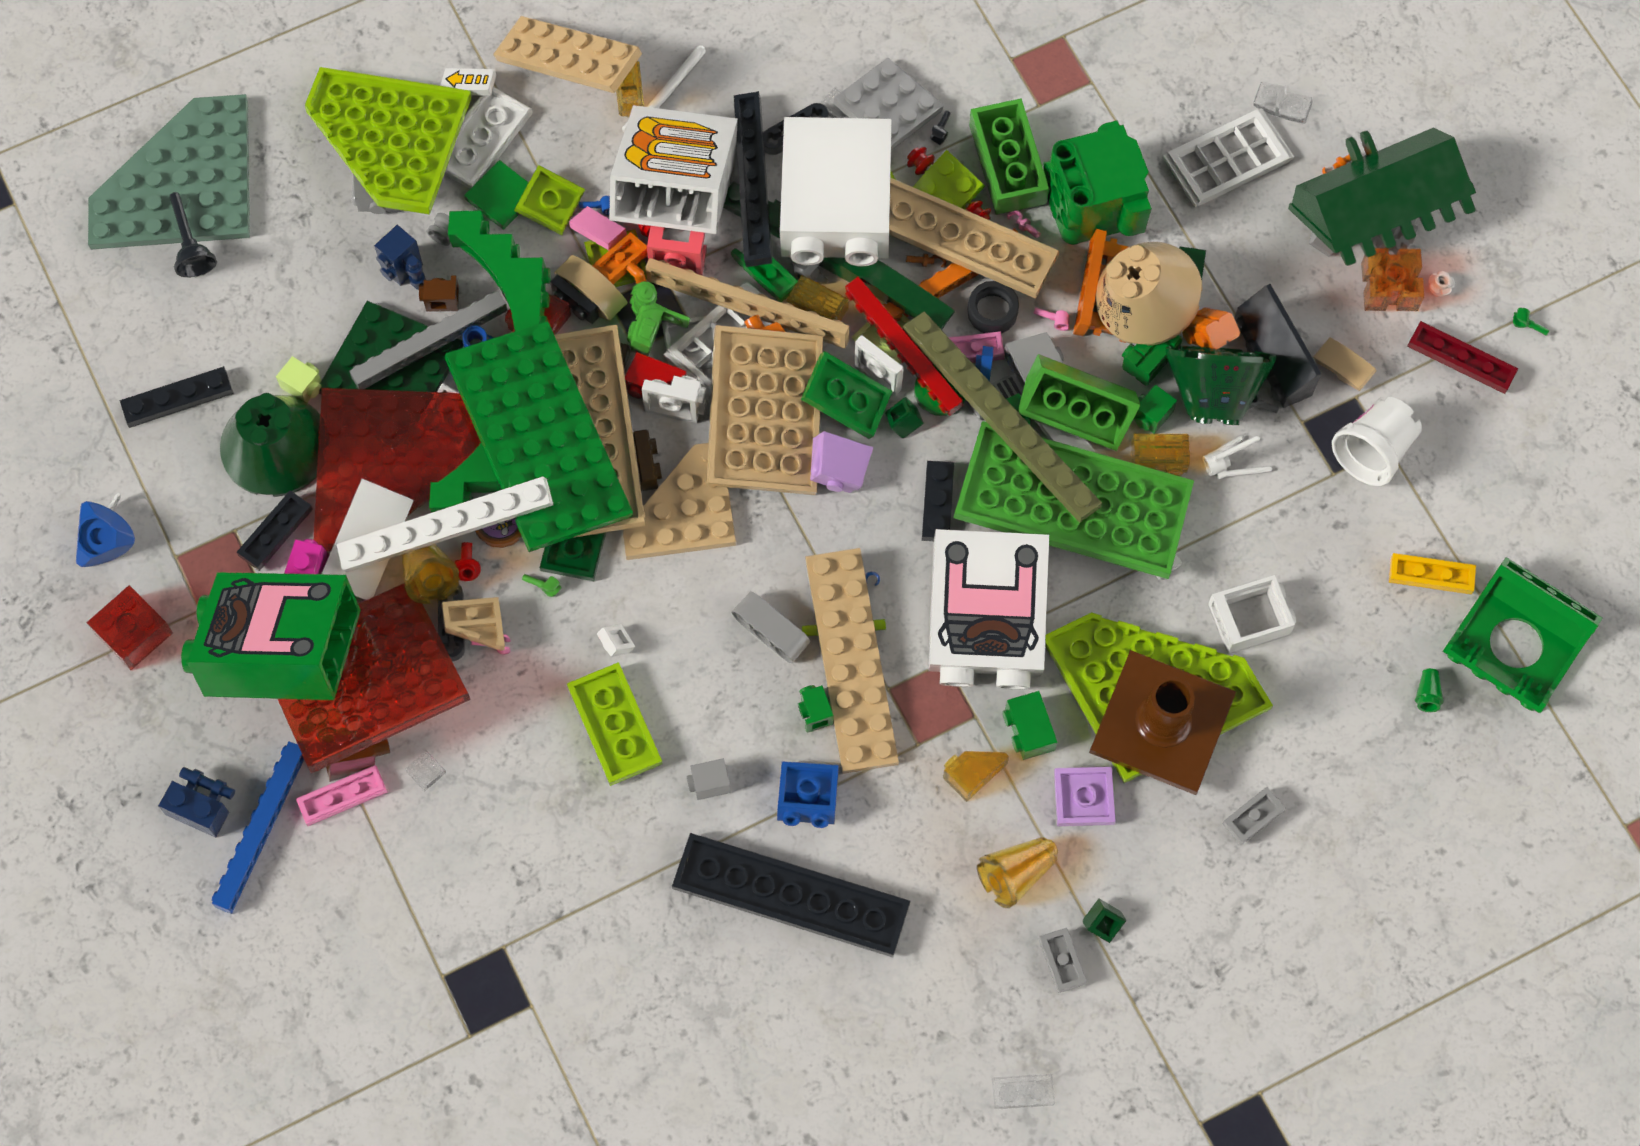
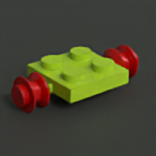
[907,147,991,220]

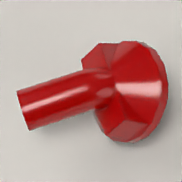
[453,542,481,581]

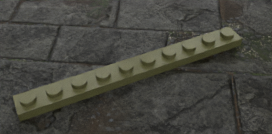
[903,312,1102,523]

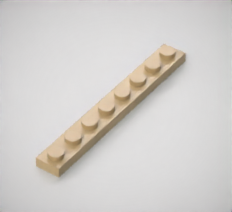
[646,258,849,349]

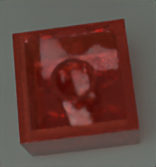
[86,585,173,670]

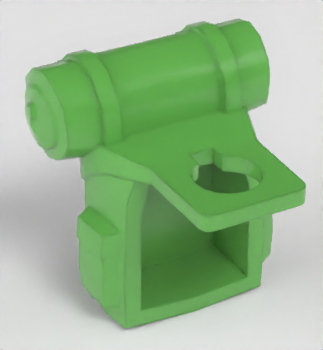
[627,281,690,356]

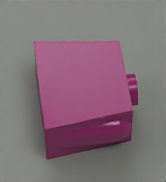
[284,539,330,574]

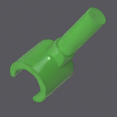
[522,574,562,597]

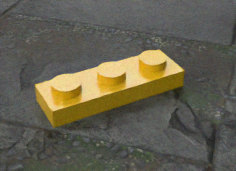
[1389,553,1476,595]

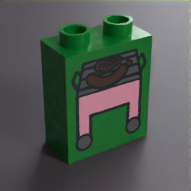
[181,572,361,700]

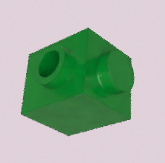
[1134,385,1177,434]

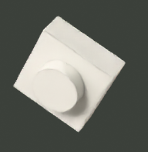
[597,624,635,656]

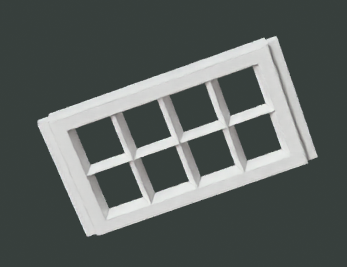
[1163,108,1294,207]
[663,282,789,398]

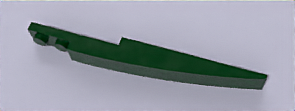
[723,181,955,330]

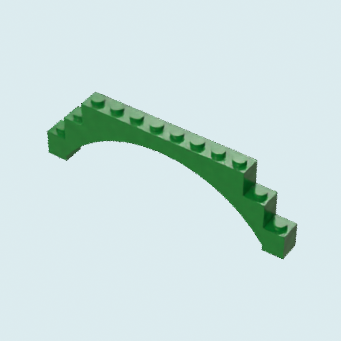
[429,211,551,513]

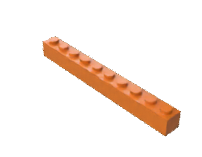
[882,228,1018,322]

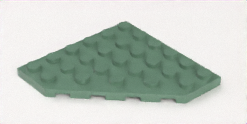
[88,94,250,250]

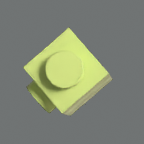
[276,356,322,403]

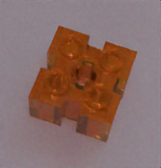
[1361,248,1424,311]

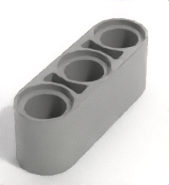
[731,591,811,663]

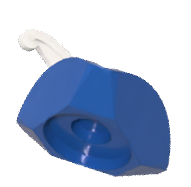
[76,493,135,567]

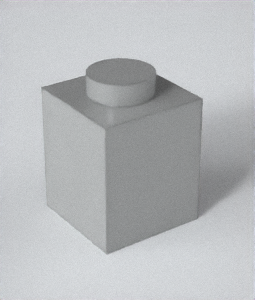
[687,758,731,800]

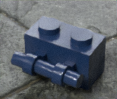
[374,224,426,290]
[158,767,235,838]

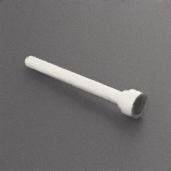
[622,45,706,132]

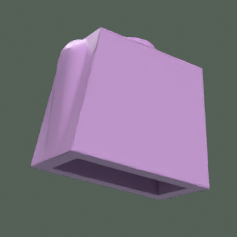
[810,431,873,493]

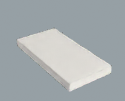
[445,87,533,189]
[322,479,414,603]

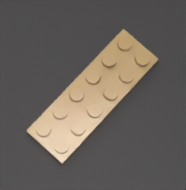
[493,16,642,93]

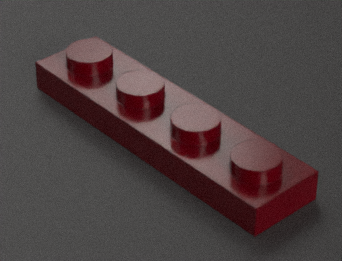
[1407,321,1519,394]

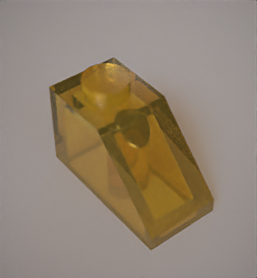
[943,751,1009,802]

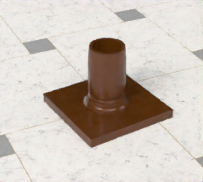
[1089,650,1236,795]

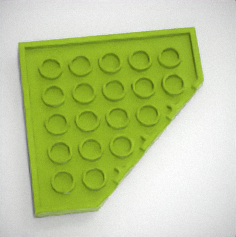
[305,67,472,215]
[1045,612,1273,783]

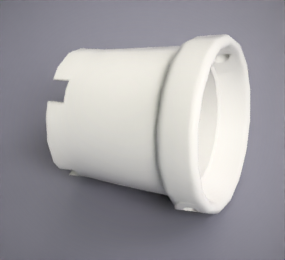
[1332,397,1422,486]

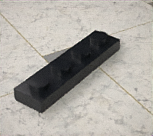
[120,366,234,428]

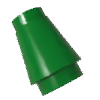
[1415,668,1444,712]

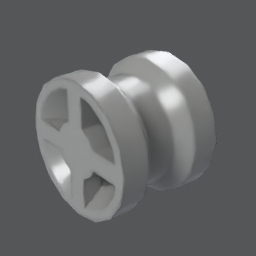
[427,213,451,246]

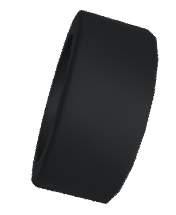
[967,281,1019,334]

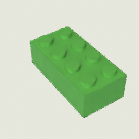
[969,98,1049,215]

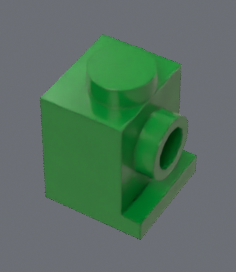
[798,685,834,733]

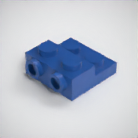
[777,761,839,828]

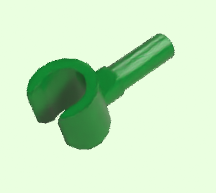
[1513,307,1549,336]

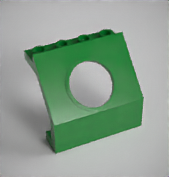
[1442,557,1603,713]

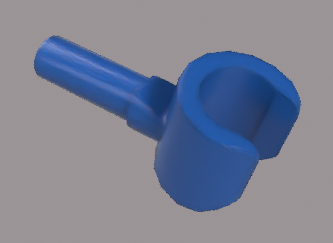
[579,196,610,216]

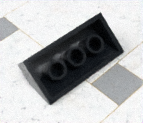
[1234,284,1321,408]

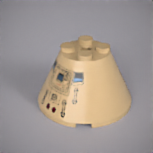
[1096,242,1202,346]

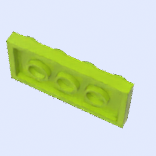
[566,662,663,786]

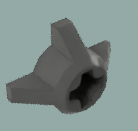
[793,261,829,284]

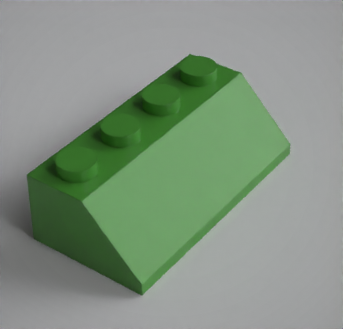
[1018,354,1140,451]

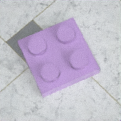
[1054,767,1116,827]

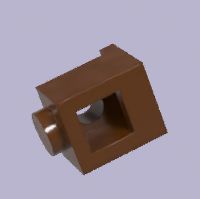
[419,275,459,312]

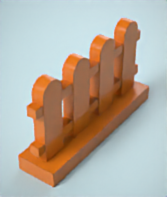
[1073,229,1128,343]

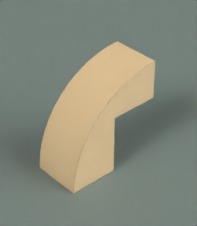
[554,255,628,321]

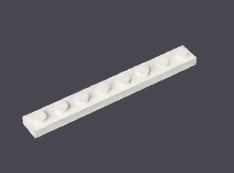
[336,477,553,572]

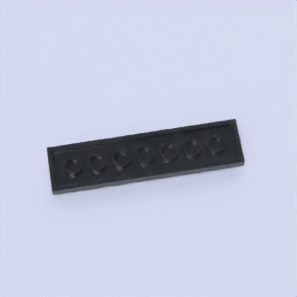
[672,833,911,958]

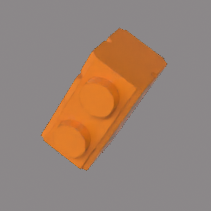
[1182,307,1240,350]

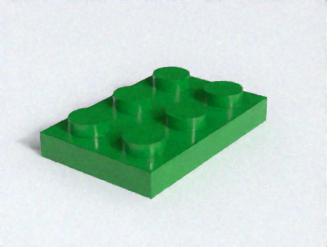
[801,351,892,439]

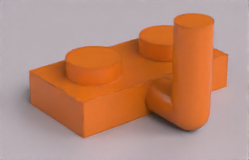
[592,232,648,285]

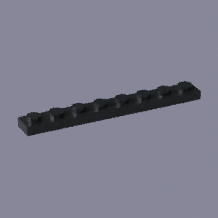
[733,91,773,267]

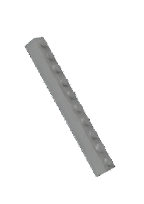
[350,291,508,391]

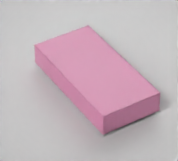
[569,206,627,250]

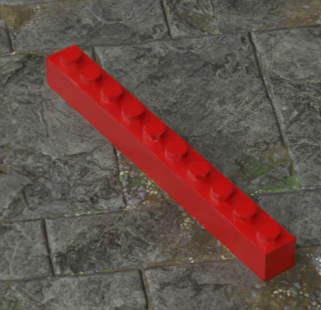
[845,276,963,416]

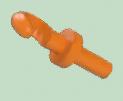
[1322,154,1351,174]

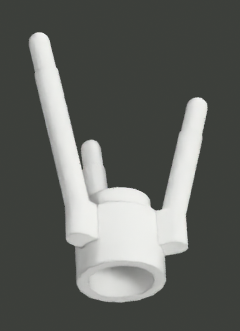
[1203,436,1272,479]

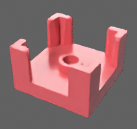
[647,226,707,275]

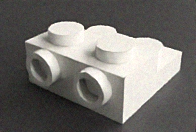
[642,376,707,423]

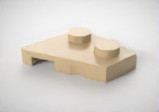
[442,597,505,651]

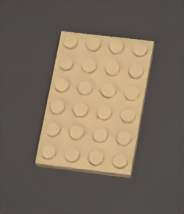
[707,325,823,495]

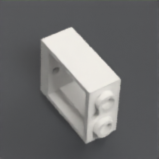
[1208,575,1296,654]

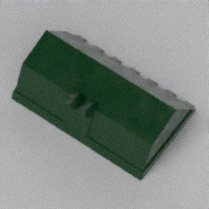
[1288,127,1476,266]

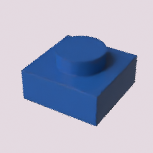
[975,346,994,382]

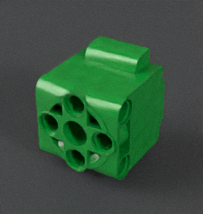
[1043,120,1152,245]

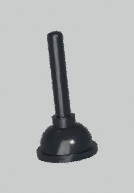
[169,192,217,278]

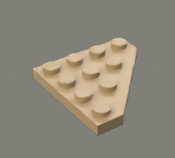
[623,443,736,560]

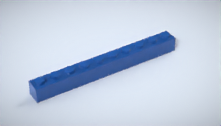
[212,741,308,914]

